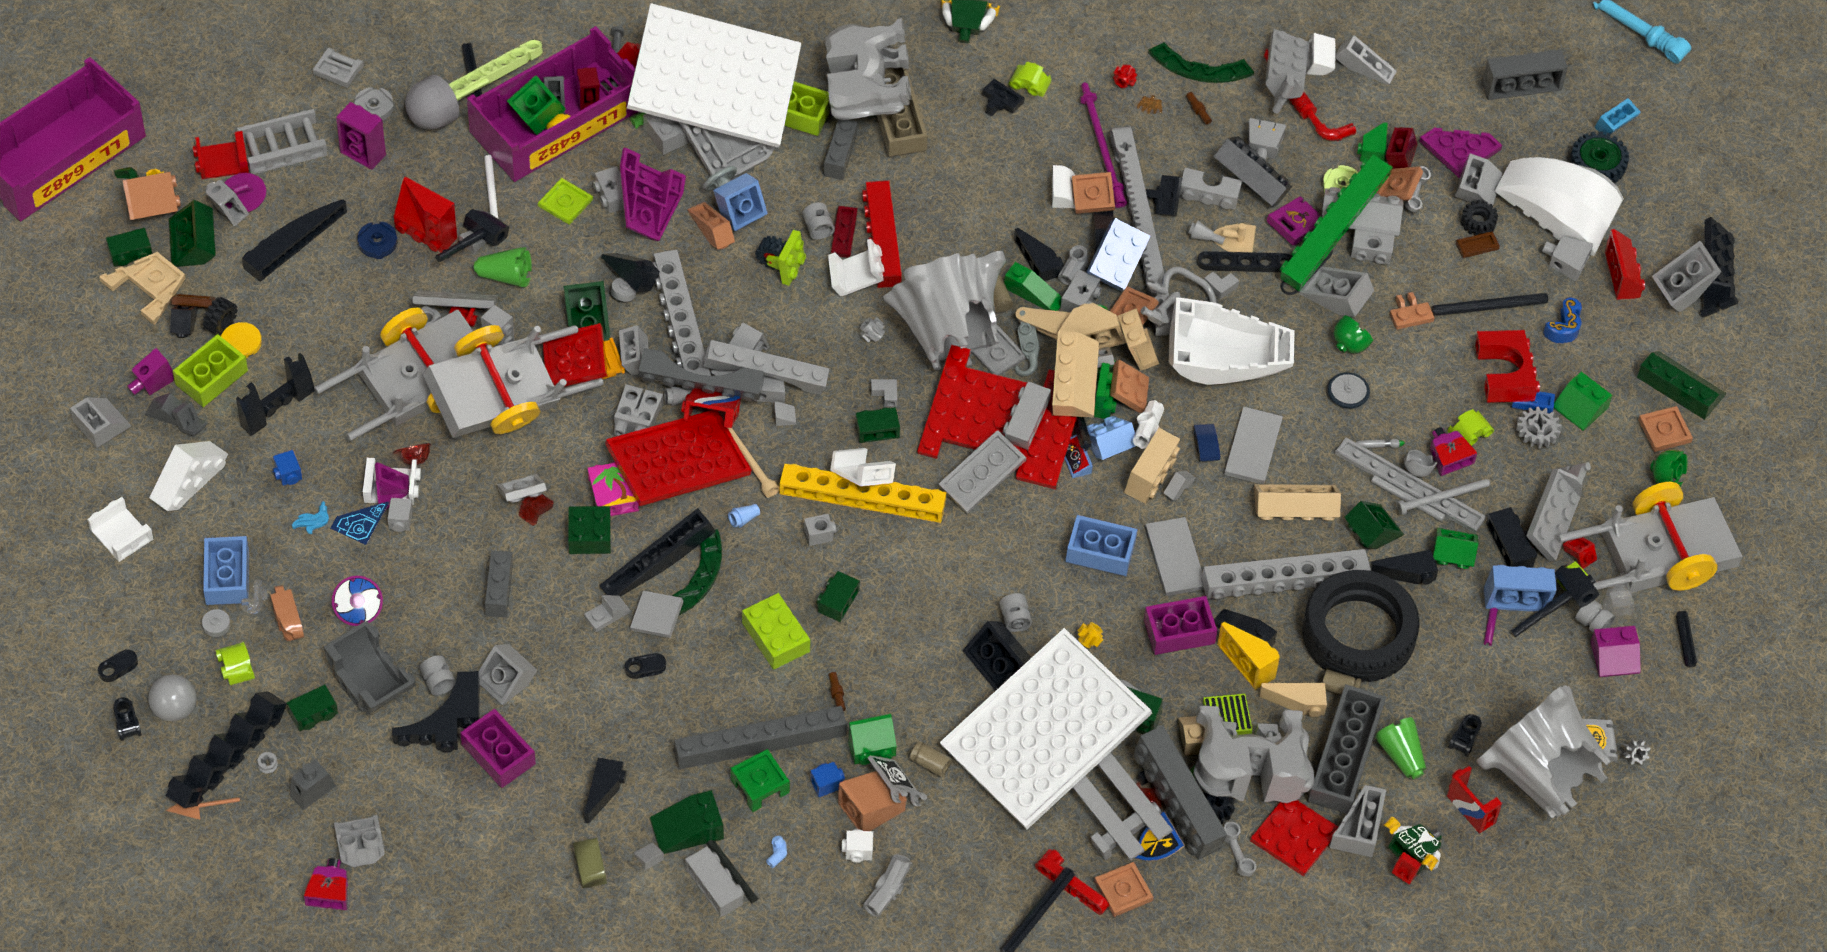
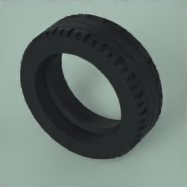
[1302,570,1420,682]

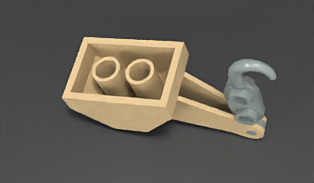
[1015,303,1127,376]

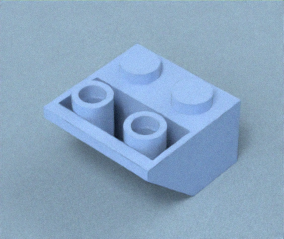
[1087,416,1135,460]

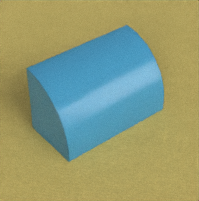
[1594,98,1641,135]

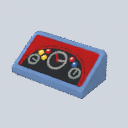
[1065,435,1093,478]

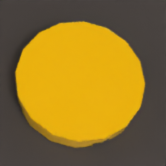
[221,322,262,358]

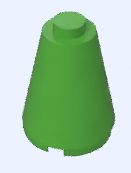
[474,247,532,287]
[1375,717,1426,779]

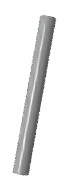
[1371,475,1446,522]

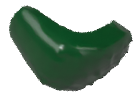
[114,167,139,179]

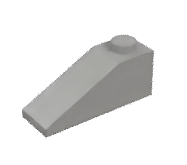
[1335,35,1397,85]

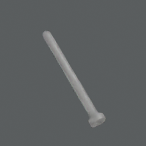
[1396,479,1490,515]

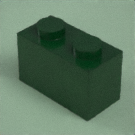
[106,227,152,267]
[855,407,900,443]
[816,571,860,622]
[286,684,338,732]

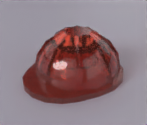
[393,443,432,465]

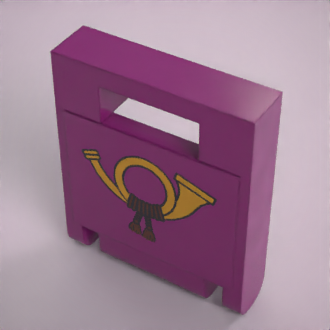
[1267,196,1321,246]

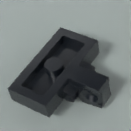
[982,79,1025,117]
[1146,175,1183,217]

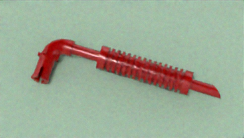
[1264,48,1356,142]

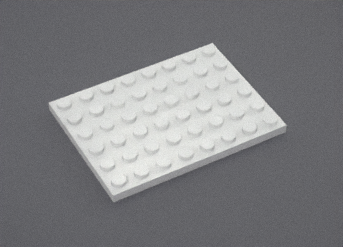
[627,3,801,148]
[940,628,1152,830]

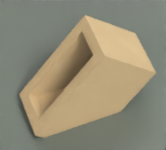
[1178,716,1205,756]

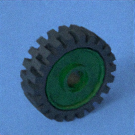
[1570,131,1629,183]

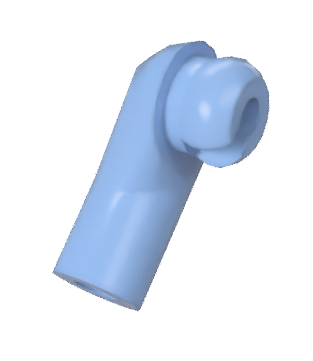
[766,836,787,868]

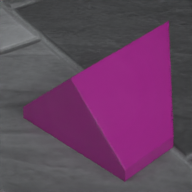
[375,462,410,510]

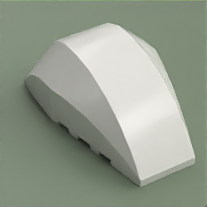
[1495,157,1624,256]
[1169,297,1294,385]

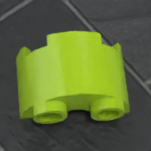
[1008,62,1051,97]
[1447,409,1494,446]
[215,642,255,685]

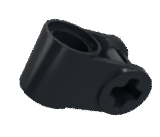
[113,697,142,741]
[1448,714,1482,757]

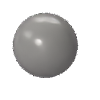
[148,674,197,721]

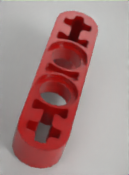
[1035,849,1109,915]

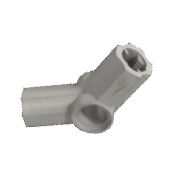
[863,854,912,917]

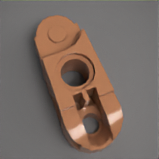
[270,585,304,641]

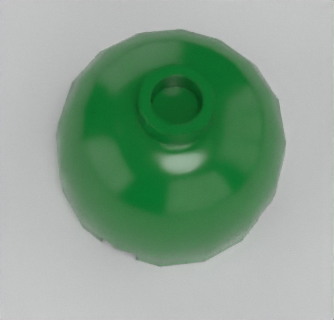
[1333,315,1374,354]
[1650,449,1688,487]

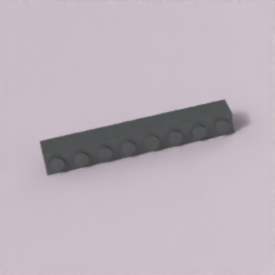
[674,706,847,770]

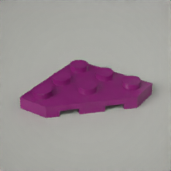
[1419,128,1502,178]

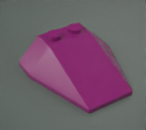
[620,147,686,241]

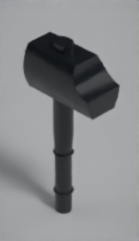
[435,209,509,262]
[1511,566,1600,637]

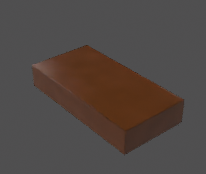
[1456,231,1500,258]
[171,294,216,307]

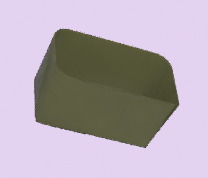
[573,838,607,888]

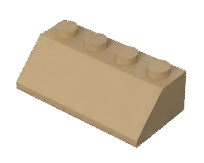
[1052,331,1099,417]
[1254,484,1341,520]

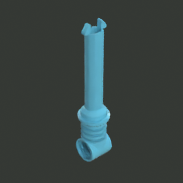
[1593,0,1691,64]

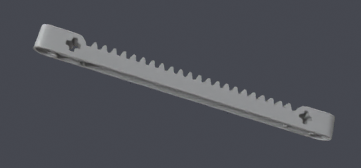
[1110,126,1173,336]

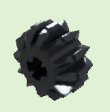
[1203,792,1235,824]

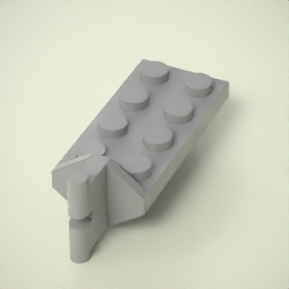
[1265,29,1309,114]
[1526,462,1591,561]

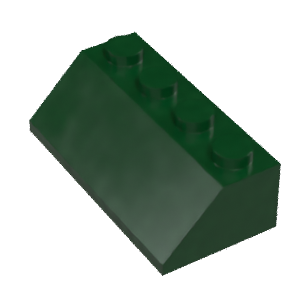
[1637,351,1726,420]

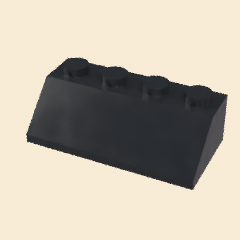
[962,621,1031,691]

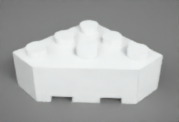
[150,441,228,511]

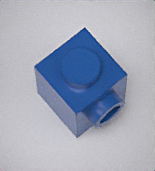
[273,450,302,486]
[810,762,845,797]

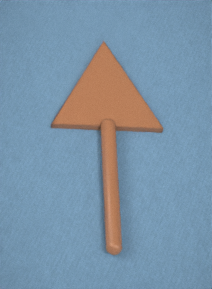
[166,798,240,820]

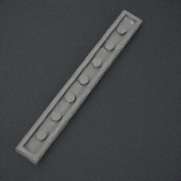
[1335,438,1487,534]

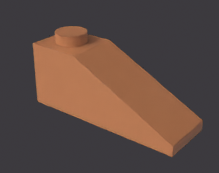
[687,202,735,249]

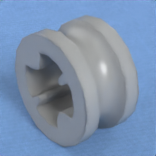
[258,752,278,773]

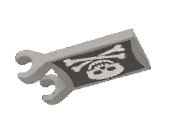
[868,755,927,807]

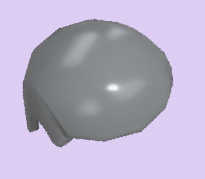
[1404,450,1437,477]

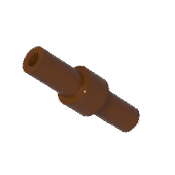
[1186,92,1212,125]
[828,672,846,712]

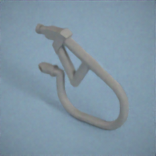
[1140,267,1216,327]

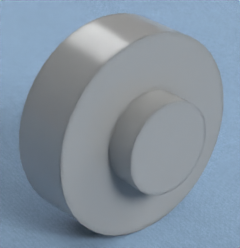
[610,278,637,302]
[202,609,230,637]

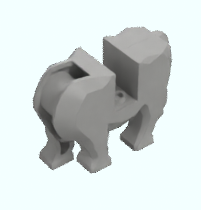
[825,18,911,120]
[1194,706,1315,803]

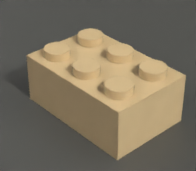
[1124,428,1181,504]

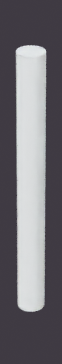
[484,155,498,218]

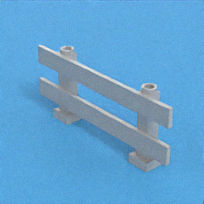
[1073,752,1173,861]

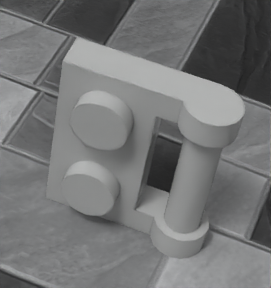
[313,48,364,88]

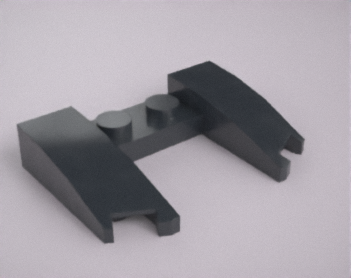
[236,353,315,436]

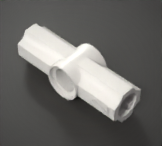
[1133,400,1164,449]

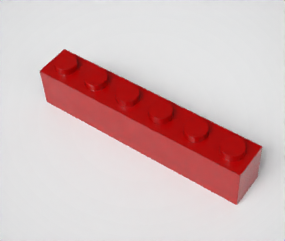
[862,181,902,288]

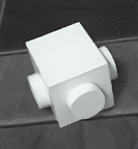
[842,829,873,862]

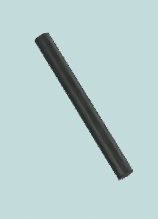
[706,840,759,904]

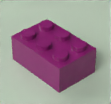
[336,102,386,170]
[1144,596,1217,655]
[460,708,536,788]

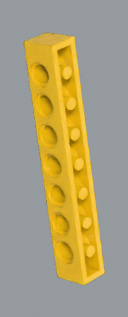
[779,464,947,523]

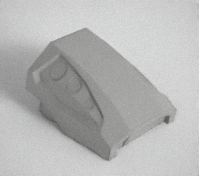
[334,815,385,867]

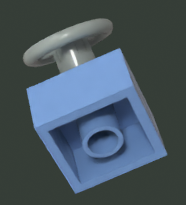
[703,166,768,231]

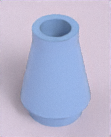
[728,504,760,528]

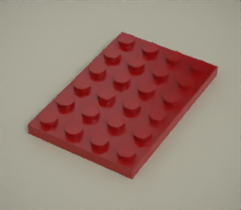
[605,410,752,506]

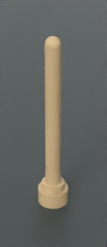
[728,428,780,498]

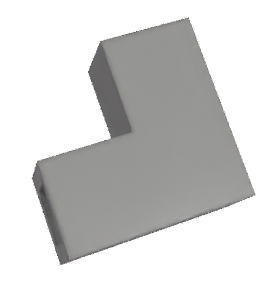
[1204,272,1239,300]
[871,379,897,407]
[1164,471,1196,500]

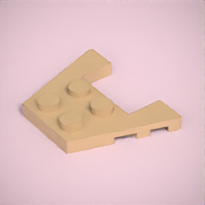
[100,252,186,325]

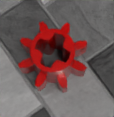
[1113,64,1137,88]

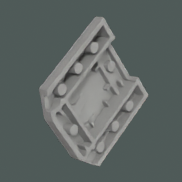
[679,122,776,178]

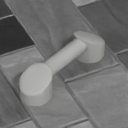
[1404,166,1431,213]
[1223,822,1256,876]

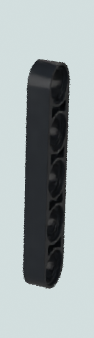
[1197,251,1293,272]

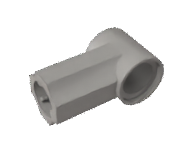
[1058,245,1089,286]

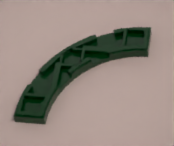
[1148,42,1254,83]
[672,529,722,615]

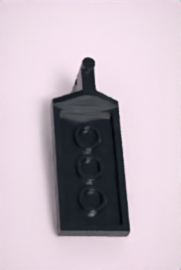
[1700,217,1739,318]

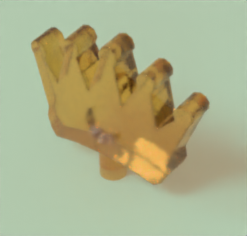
[1137,95,1162,114]

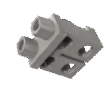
[614,384,664,436]

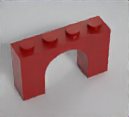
[1475,330,1540,403]

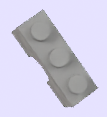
[1180,168,1242,210]

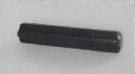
[1074,417,1092,451]
[1676,611,1697,667]

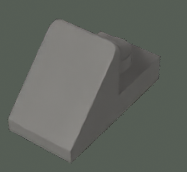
[584,595,631,632]

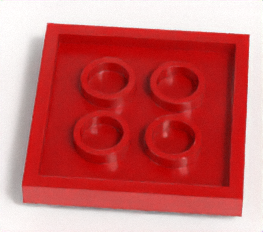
[543,323,608,386]
[1250,800,1339,877]

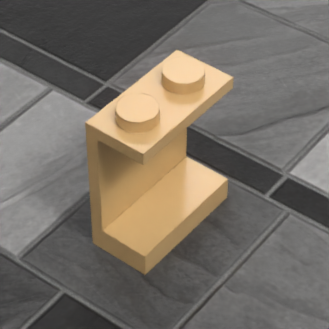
[1118,308,1159,370]

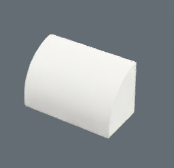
[1306,33,1335,75]
[1052,165,1075,208]

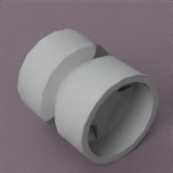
[803,202,835,240]
[1000,593,1032,632]
[1575,600,1616,632]
[419,655,456,696]

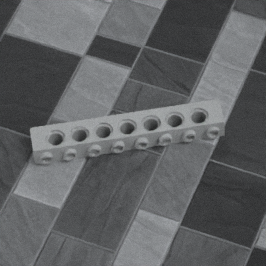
[652,250,711,389]
[1201,549,1371,599]

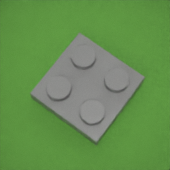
[497,474,547,502]

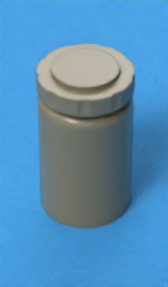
[994,275,1013,313]
[1323,669,1362,695]
[910,741,952,777]

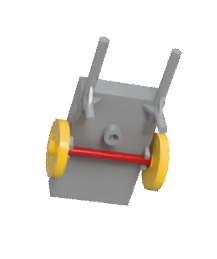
[314,307,473,441]
[423,325,604,438]
[1558,482,1742,593]

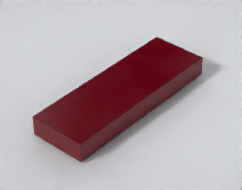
[831,206,858,258]

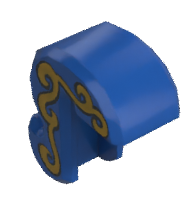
[1543,297,1582,343]

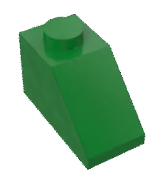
[1357,122,1388,162]

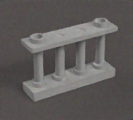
[237,109,328,174]

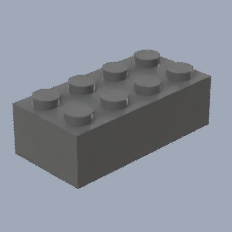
[1482,50,1568,100]

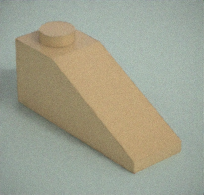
[1259,683,1327,717]

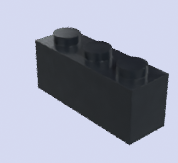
[1486,507,1537,568]

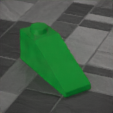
[1004,262,1062,311]

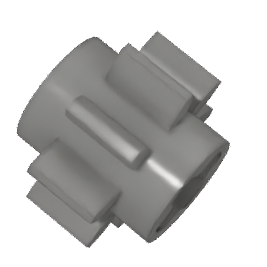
[860,317,885,342]
[1623,738,1651,765]

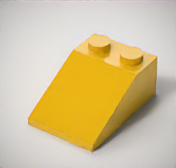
[1217,622,1280,690]

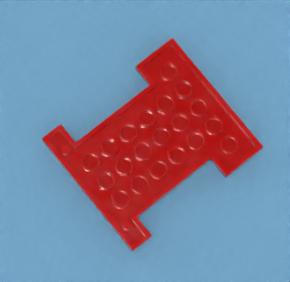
[917,344,1077,490]

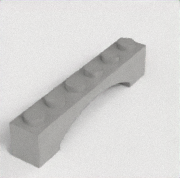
[703,340,829,395]

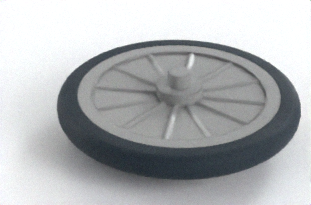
[1327,372,1370,408]

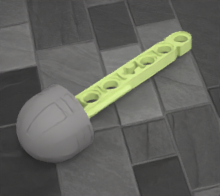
[405,40,543,129]

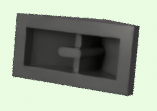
[544,76,565,114]
[145,393,182,426]

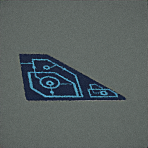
[330,502,389,545]

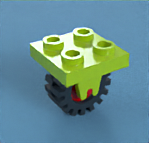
[755,230,806,286]

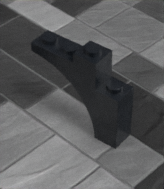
[392,671,480,753]

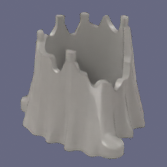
[883,251,1006,370]
[1476,685,1611,818]

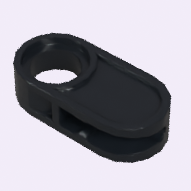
[98,649,138,682]
[625,653,666,679]

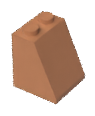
[122,172,181,220]
[838,771,907,831]

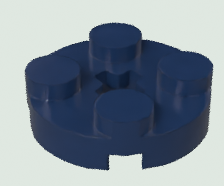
[357,222,398,259]

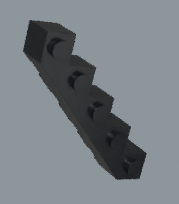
[165,691,287,808]

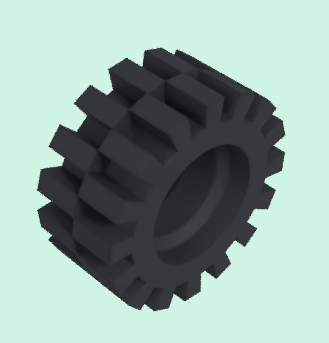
[1461,200,1498,235]
[202,297,238,336]

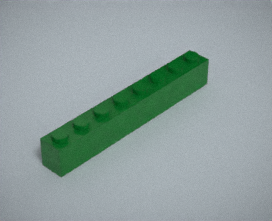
[1280,154,1393,292]

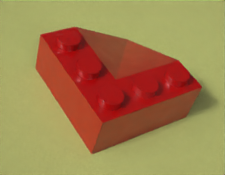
[394,176,457,252]

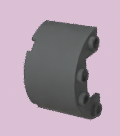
[323,621,416,714]

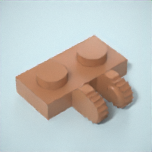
[1390,292,1434,330]

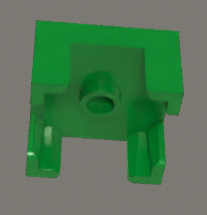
[730,749,790,812]

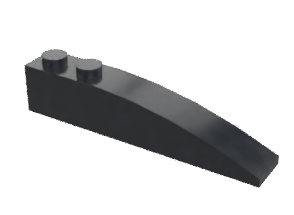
[242,199,347,282]
[599,508,716,597]

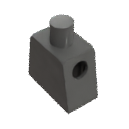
[290,760,336,810]

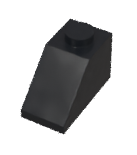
[170,305,198,337]

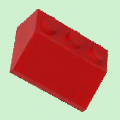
[1605,229,1645,300]

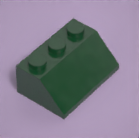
[169,200,216,267]

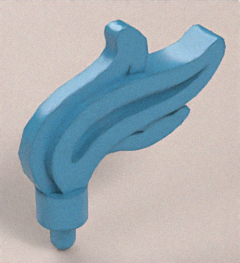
[292,501,329,534]

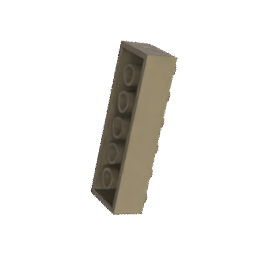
[876,47,928,157]

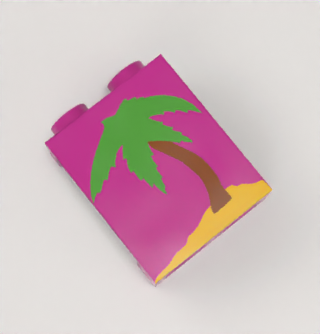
[587,462,639,516]

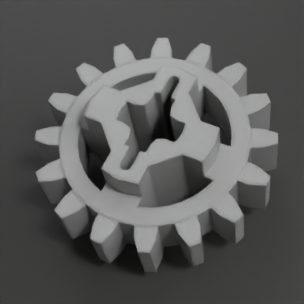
[1516,407,1561,448]

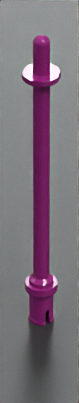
[1080,82,1127,208]

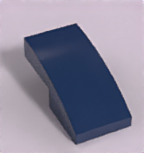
[1194,424,1221,461]

